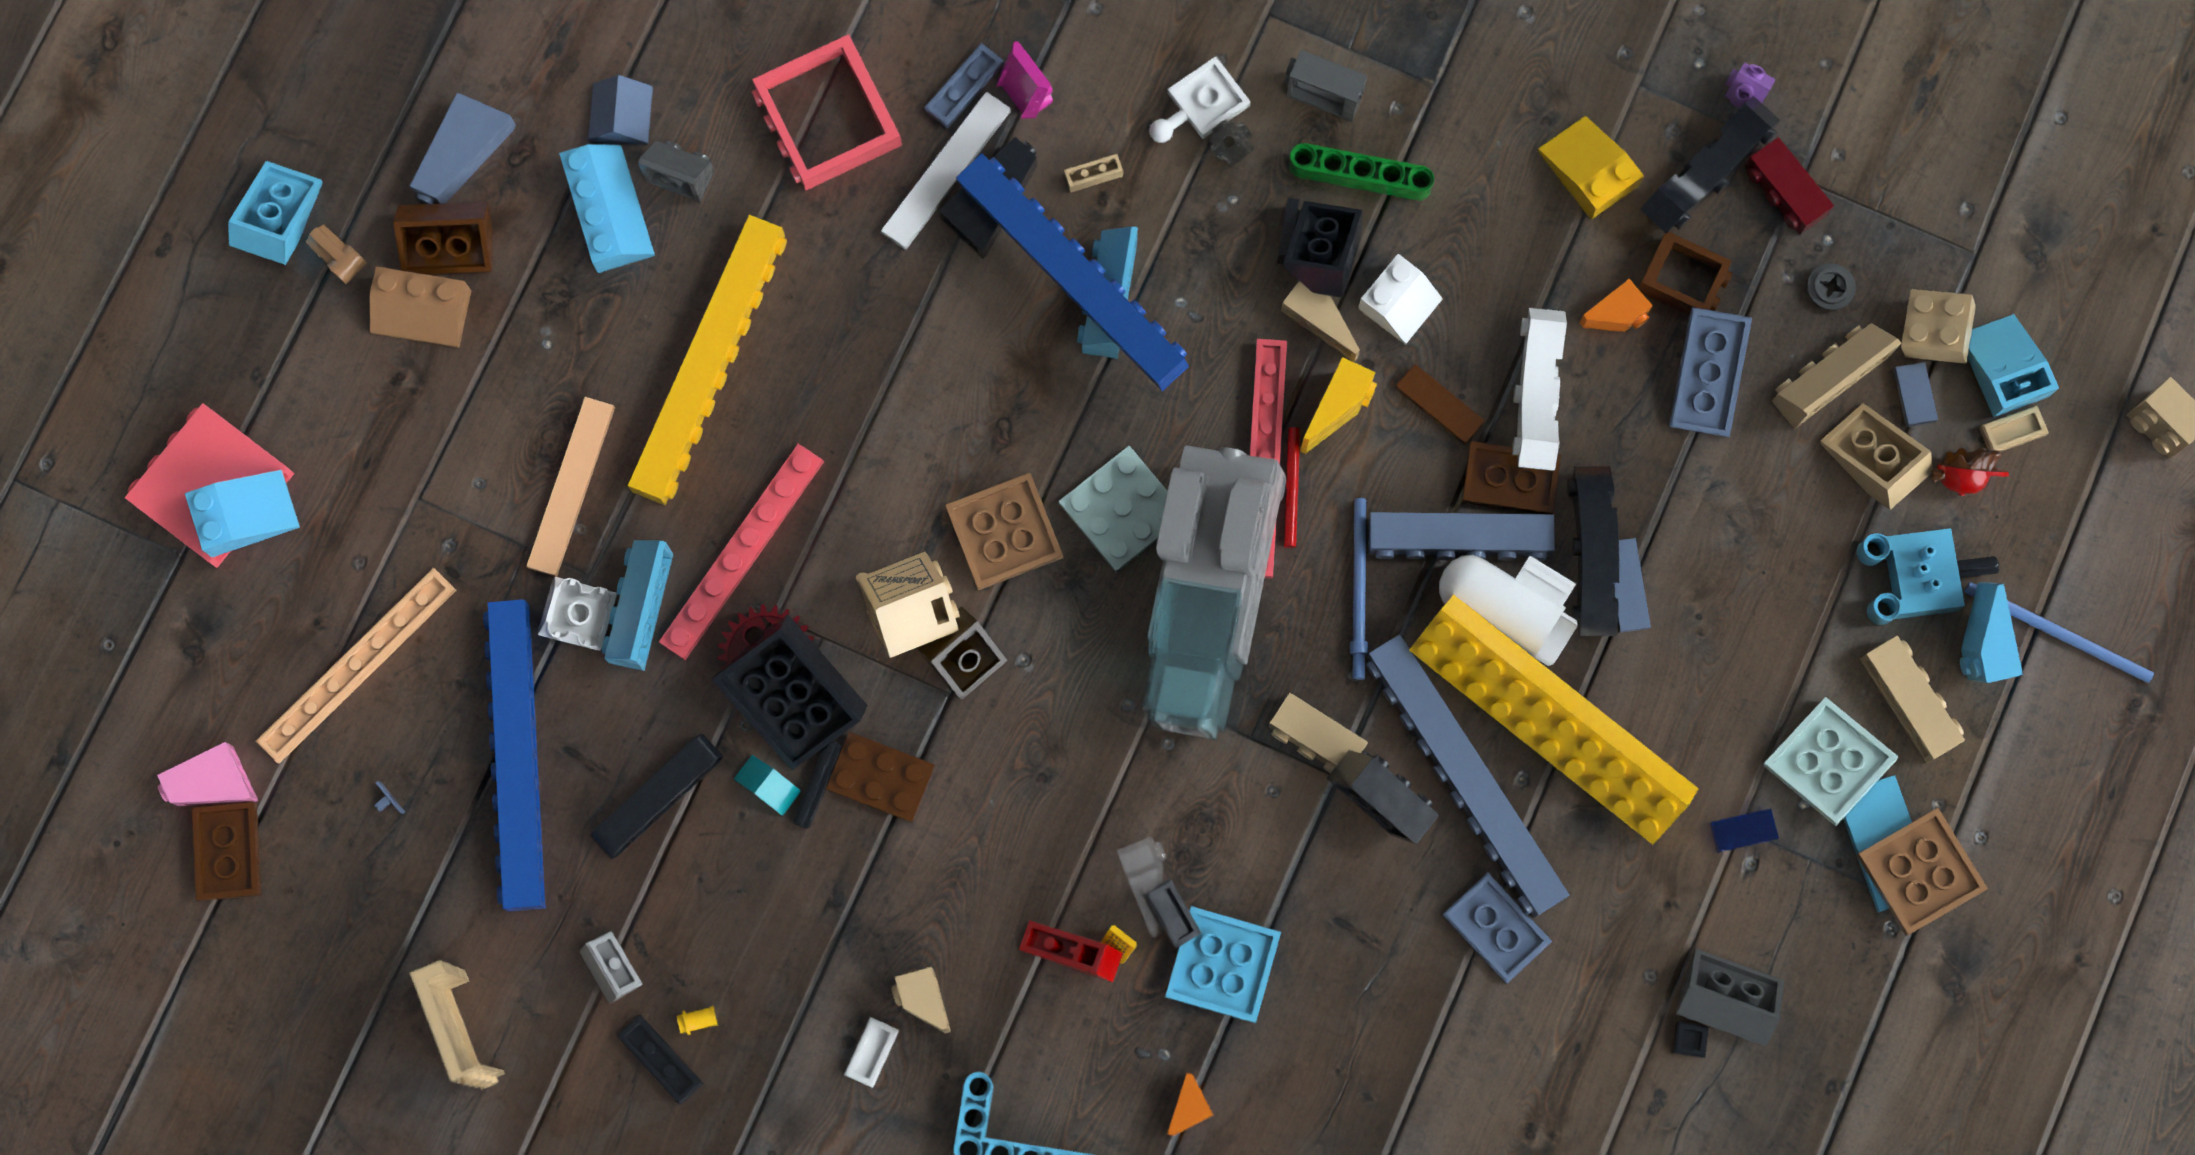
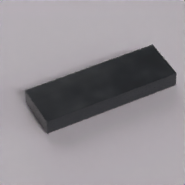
[617,1014,704,1105]

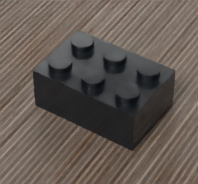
[1327,750,1439,845]

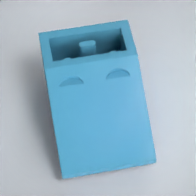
[1967,314,2059,418]

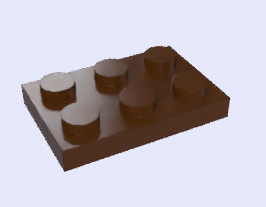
[1462,441,1561,515]
[826,732,935,823]
[192,802,261,901]

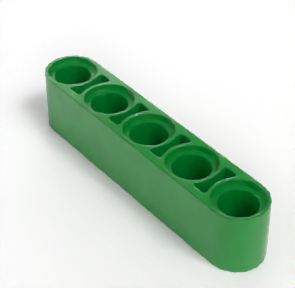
[1289,143,1435,200]

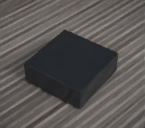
[1672,1022,1709,1058]

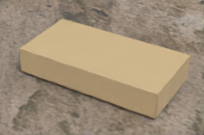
[1979,406,2049,452]

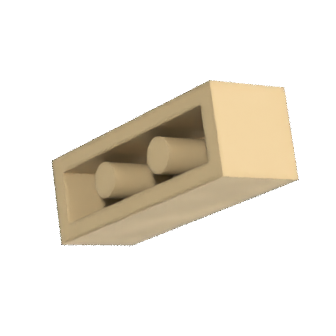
[1064,154,1123,193]

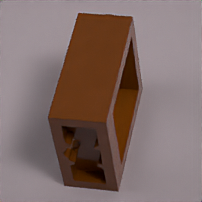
[1638,232,1733,315]

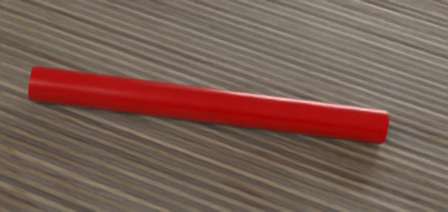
[1284,427,1300,548]

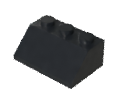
[1283,201,1363,298]

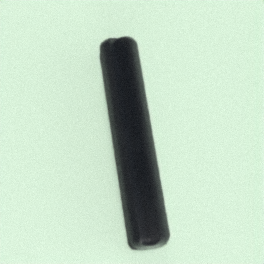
[793,741,842,829]

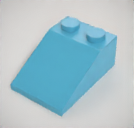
[228,161,322,265]
[185,470,300,557]
[1960,582,2023,683]

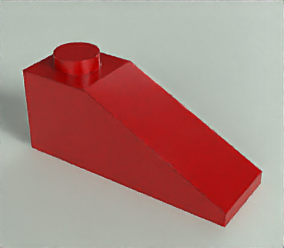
[1019,920,1123,983]

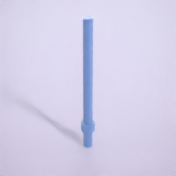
[1350,498,1368,680]

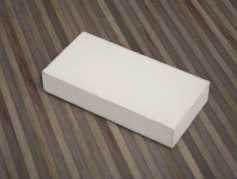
[844,1017,899,1088]

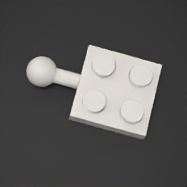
[1149,56,1251,143]

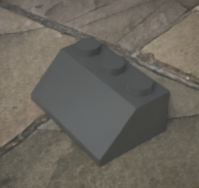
[1676,948,1784,1046]

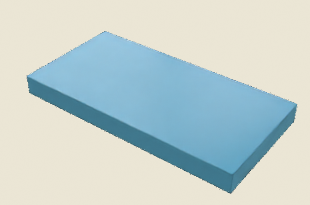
[1843,775,1912,913]

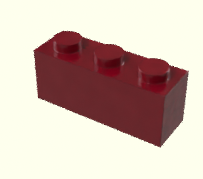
[1745,137,1834,235]

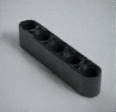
[590,734,724,860]

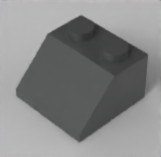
[638,141,714,202]

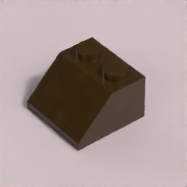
[916,606,1008,701]

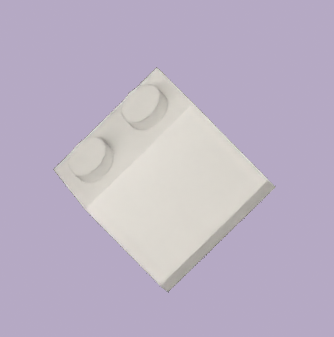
[1358,254,1443,345]

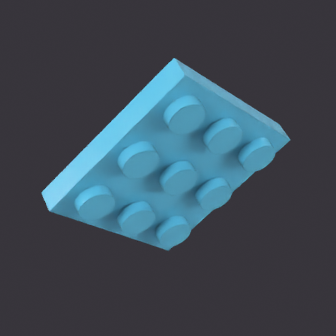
[1165,906,1281,1023]

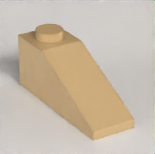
[1281,281,1360,362]

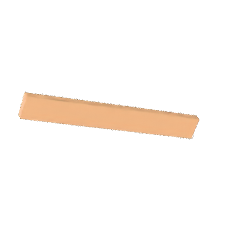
[256,568,457,763]

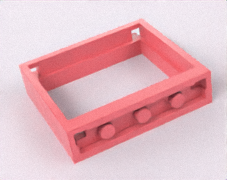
[751,34,902,190]

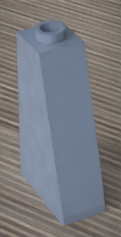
[410,93,516,204]

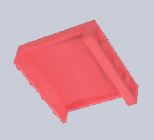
[125,403,294,568]

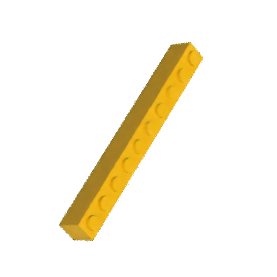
[628,215,787,505]

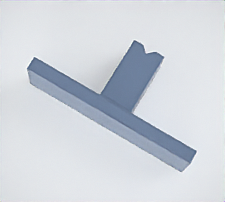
[374,781,405,814]

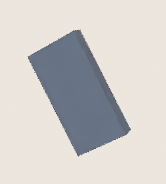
[1893,362,1938,427]

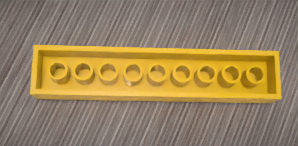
[1409,594,1699,845]

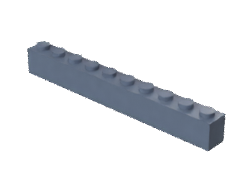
[1366,634,1570,918]

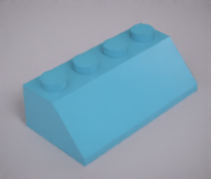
[559,144,655,273]
[1077,226,1138,359]
[602,540,673,671]

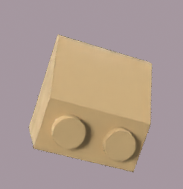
[891,967,951,1033]

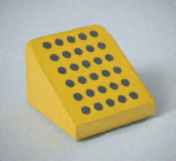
[1100,925,1137,964]

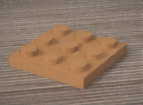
[945,473,1063,591]
[1856,808,1988,936]

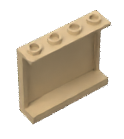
[410,961,505,1089]

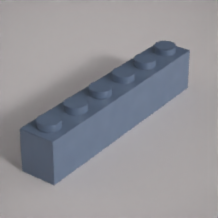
[1368,512,1555,561]

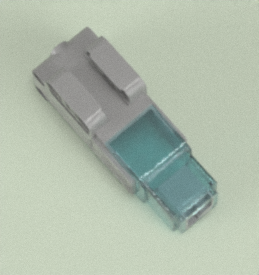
[1142,445,1286,740]

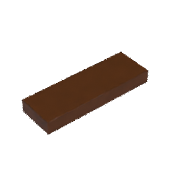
[1395,364,1485,445]

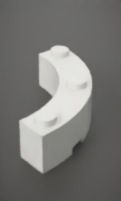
[1512,308,1567,470]

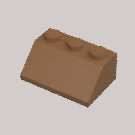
[370,267,471,348]

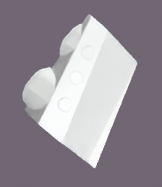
[538,577,617,651]

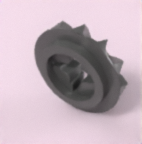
[1807,263,1856,311]

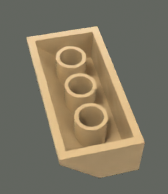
[1772,323,1901,429]

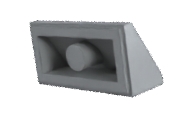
[580,931,642,1004]

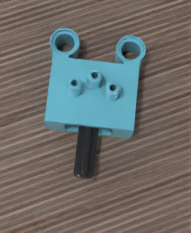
[1857,528,1999,625]

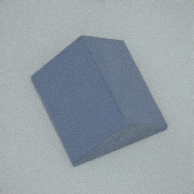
[588,75,653,145]

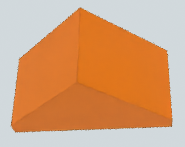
[1167,1073,1213,1136]

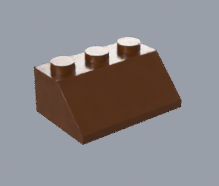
[393,202,493,274]

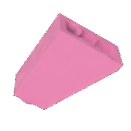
[157,742,258,807]

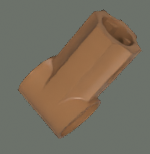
[306,224,367,284]

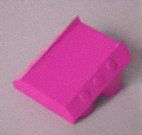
[997,42,1053,118]

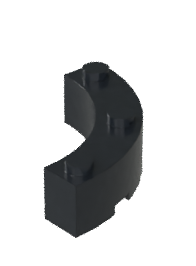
[1640,96,1781,234]
[1567,466,1619,636]

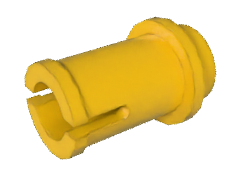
[677,1006,718,1035]

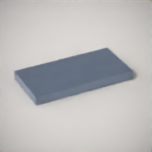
[1668,307,1752,437]

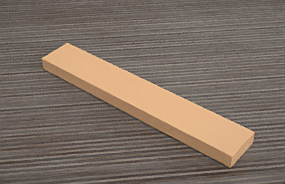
[526,397,615,577]

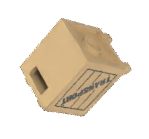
[856,551,960,658]

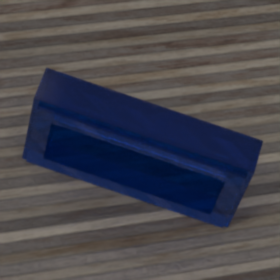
[1710,809,1779,853]

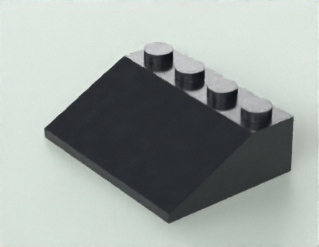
[712,615,868,770]

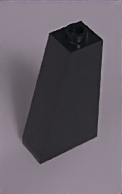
[939,136,1037,259]

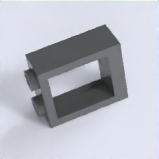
[1284,50,1367,122]

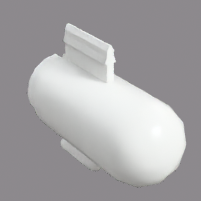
[1439,555,1578,666]

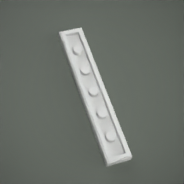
[881,92,1011,250]

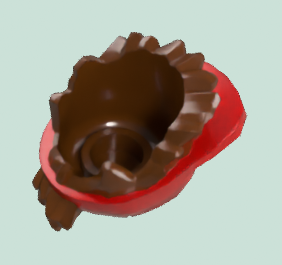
[1930,447,2009,496]

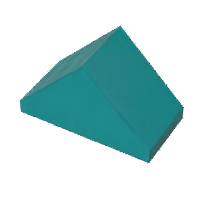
[734,755,802,816]

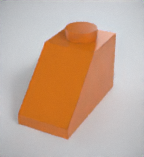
[1579,279,1653,332]

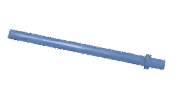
[1964,582,2154,683]

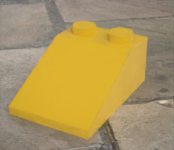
[1537,116,1644,220]
[1300,357,1377,454]

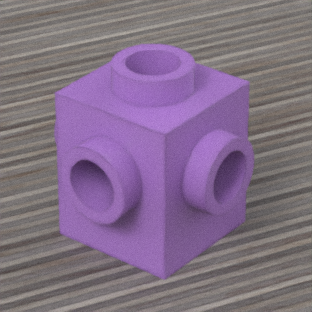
[1725,62,1776,108]

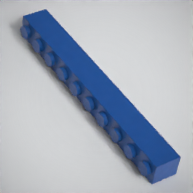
[955,153,1189,392]
[483,599,546,912]

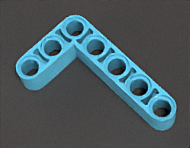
[954,1072,1092,1155]

